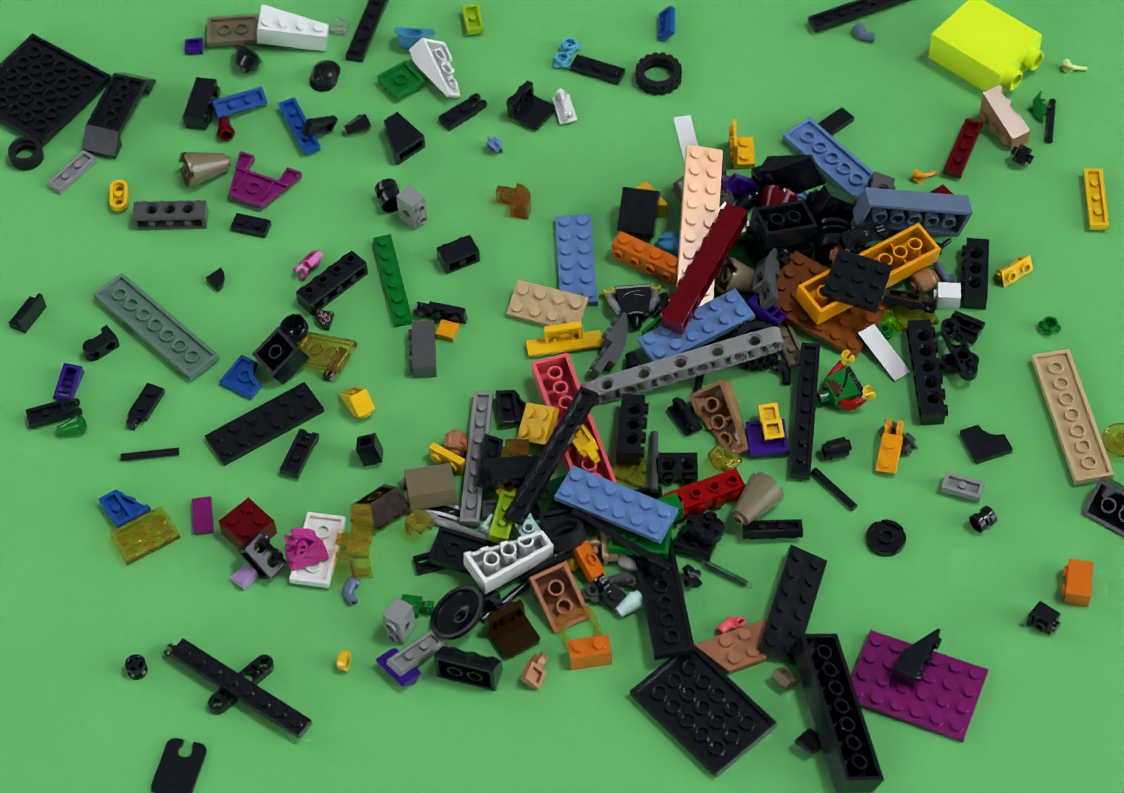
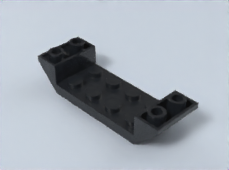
[82,72,156,159]

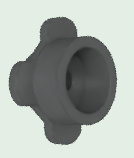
[581,582,602,603]

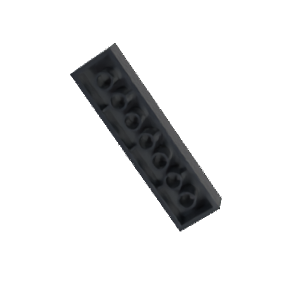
[791,634,884,793]

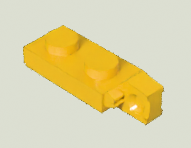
[572,424,601,465]

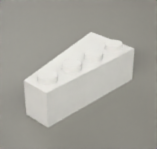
[464,530,554,594]

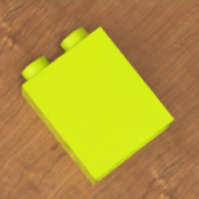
[928,0,1044,92]

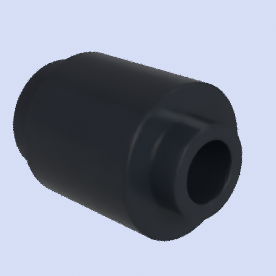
[821,437,852,460]

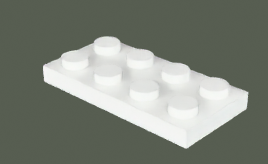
[289,512,347,588]

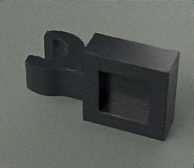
[593,573,627,611]
[479,589,504,611]

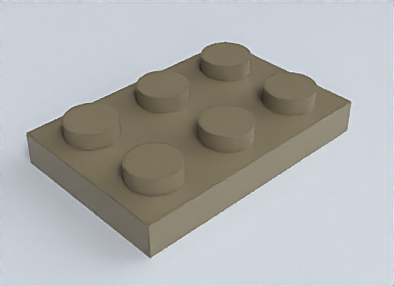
[207,14,259,47]

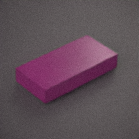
[192,496,214,535]

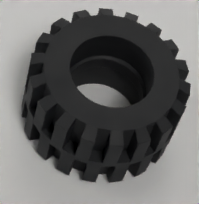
[732,320,779,371]

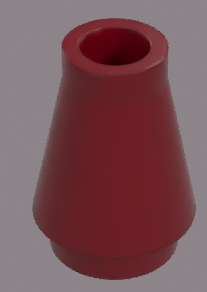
[217,116,235,141]

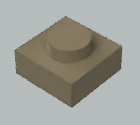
[771,667,799,688]

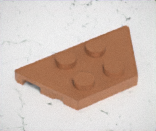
[695,618,767,675]

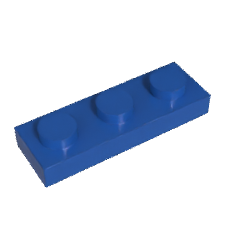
[211,86,268,119]

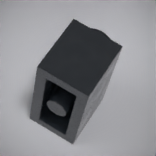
[436,235,480,274]

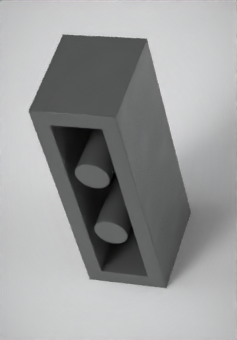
[408,320,437,378]

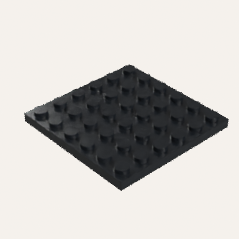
[0,33,111,146]

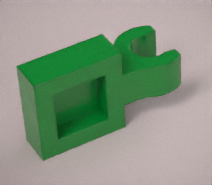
[401,594,435,618]

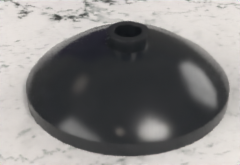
[431,586,484,640]

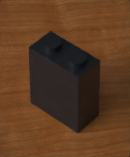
[617,187,661,239]

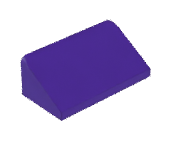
[376,648,421,686]

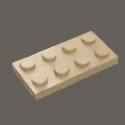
[506,280,589,326]

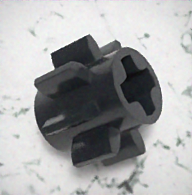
[1010,144,1034,166]

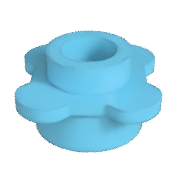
[560,37,580,55]
[553,52,572,68]

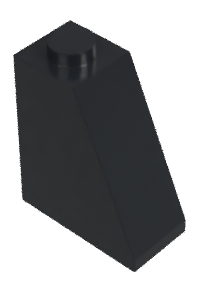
[384,112,425,165]

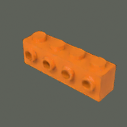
[612,231,678,287]

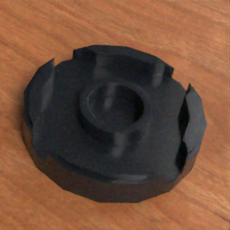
[866,519,906,557]

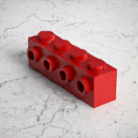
[664,468,745,523]

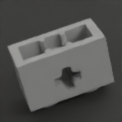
[396,185,427,230]
[382,597,416,644]

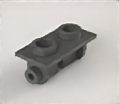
[878,419,918,455]

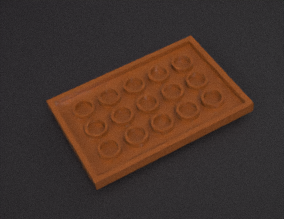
[758,251,892,359]

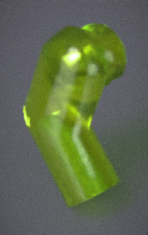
[882,309,904,332]

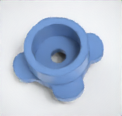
[486,136,503,153]

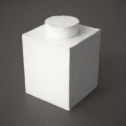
[933,282,961,309]

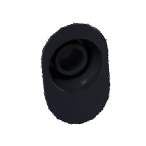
[234,44,263,73]
[310,60,340,92]

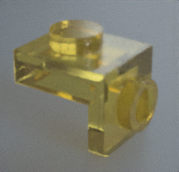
[708,442,742,472]

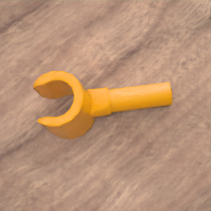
[911,169,937,184]

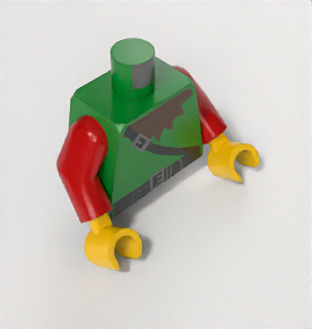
[817,350,876,410]

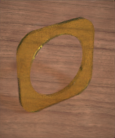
[557,606,602,649]

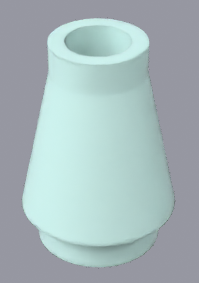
[615,590,643,618]

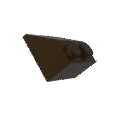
[352,484,408,529]

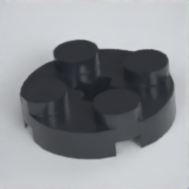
[685,512,725,544]

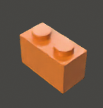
[1060,559,1094,607]
[568,635,612,670]

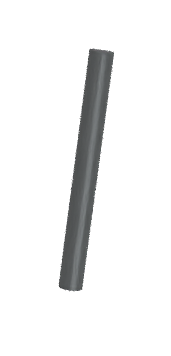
[650,431,658,493]

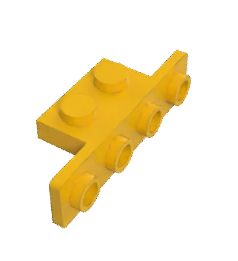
[526,321,602,357]

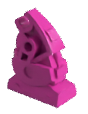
[284,528,329,572]

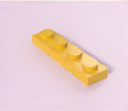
[1083,168,1109,230]

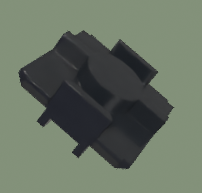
[949,310,985,344]

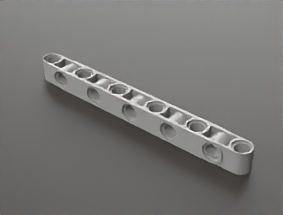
[581,326,785,406]

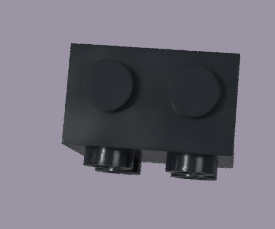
[506,80,555,130]

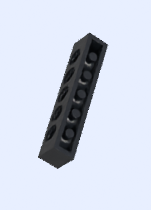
[906,319,948,425]

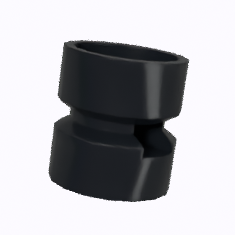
[374,179,400,213]

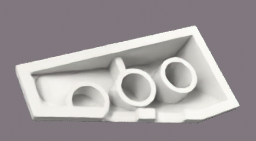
[409,38,460,99]

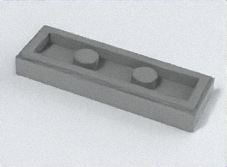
[47,150,98,195]
[386,630,445,677]

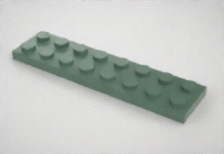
[94,273,219,381]

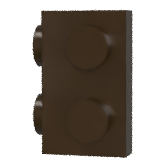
[485,599,540,659]

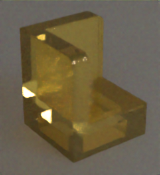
[405,507,434,535]

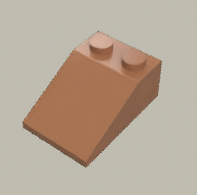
[527,561,591,633]

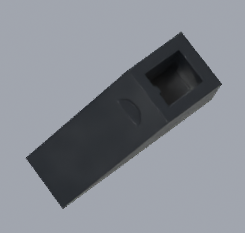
[891,629,942,688]

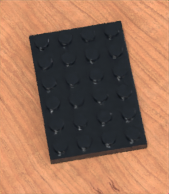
[630,645,777,777]

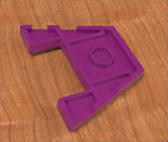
[229,151,302,210]

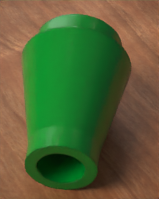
[57,415,88,437]

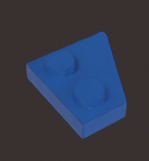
[99,489,152,530]

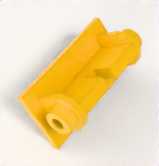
[995,255,1033,288]

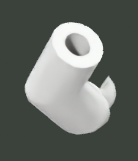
[618,554,637,571]

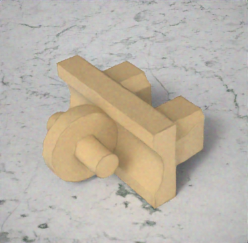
[589,525,619,567]

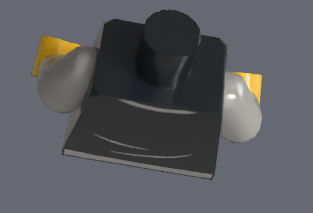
[603,284,661,329]

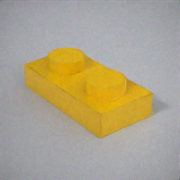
[429,442,466,475]

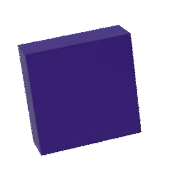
[185,38,203,56]

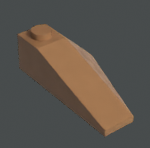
[689,379,749,457]

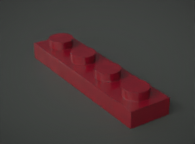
[943,118,983,179]

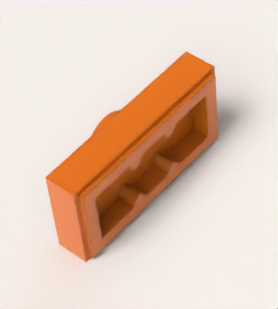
[572,540,607,583]

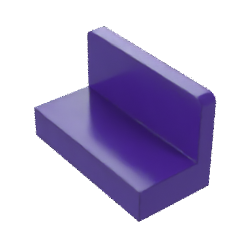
[721,173,760,195]

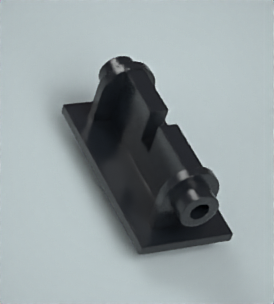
[667,397,703,437]

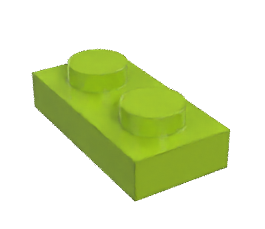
[462,3,484,35]

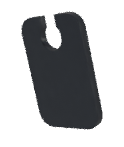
[151,738,207,793]

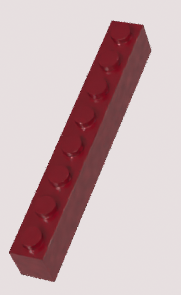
[660,203,747,335]

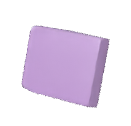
[230,565,259,590]

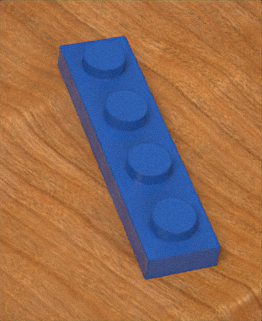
[278,97,321,156]

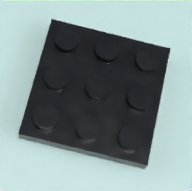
[822,248,893,314]

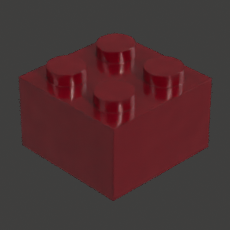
[218,497,277,551]

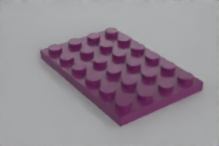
[852,630,989,742]

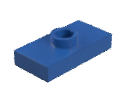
[658,5,675,42]

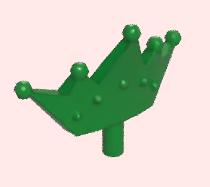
[1028,91,1051,122]

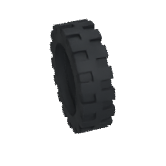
[635,52,682,96]

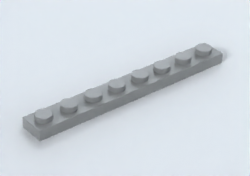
[459,391,494,526]

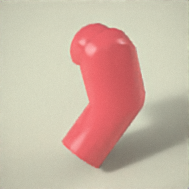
[716,616,746,635]

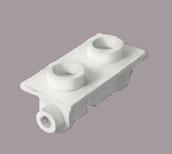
[552,89,577,124]

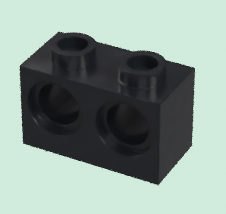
[658,452,698,484]
[237,533,287,579]

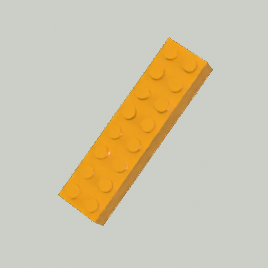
[795,223,941,325]

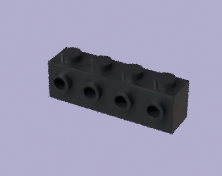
[296,250,368,316]

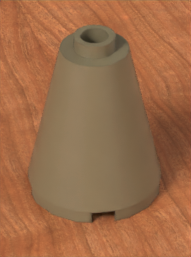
[179,152,231,188]
[715,257,756,295]
[732,472,784,525]

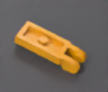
[875,419,904,475]

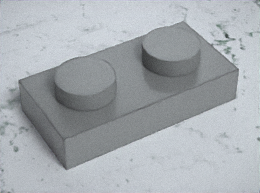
[941,471,985,502]

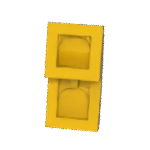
[757,402,785,440]

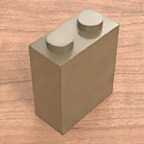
[401,463,457,511]

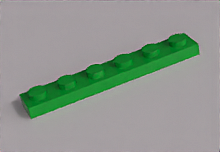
[373,234,413,327]

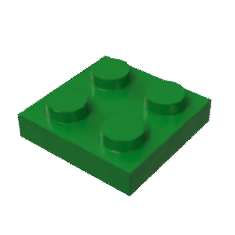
[377,60,426,101]

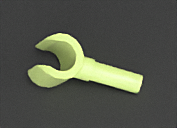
[1061,59,1087,73]

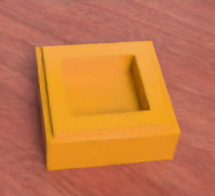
[435,319,459,342]

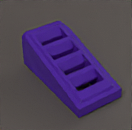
[746,293,787,326]
[53,363,84,400]

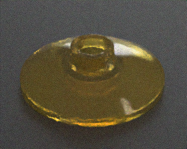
[1102,423,1124,457]

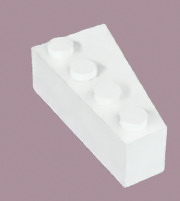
[257,4,329,51]

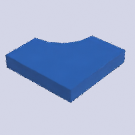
[219,355,262,401]

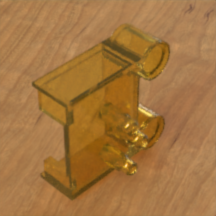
[336,504,376,578]

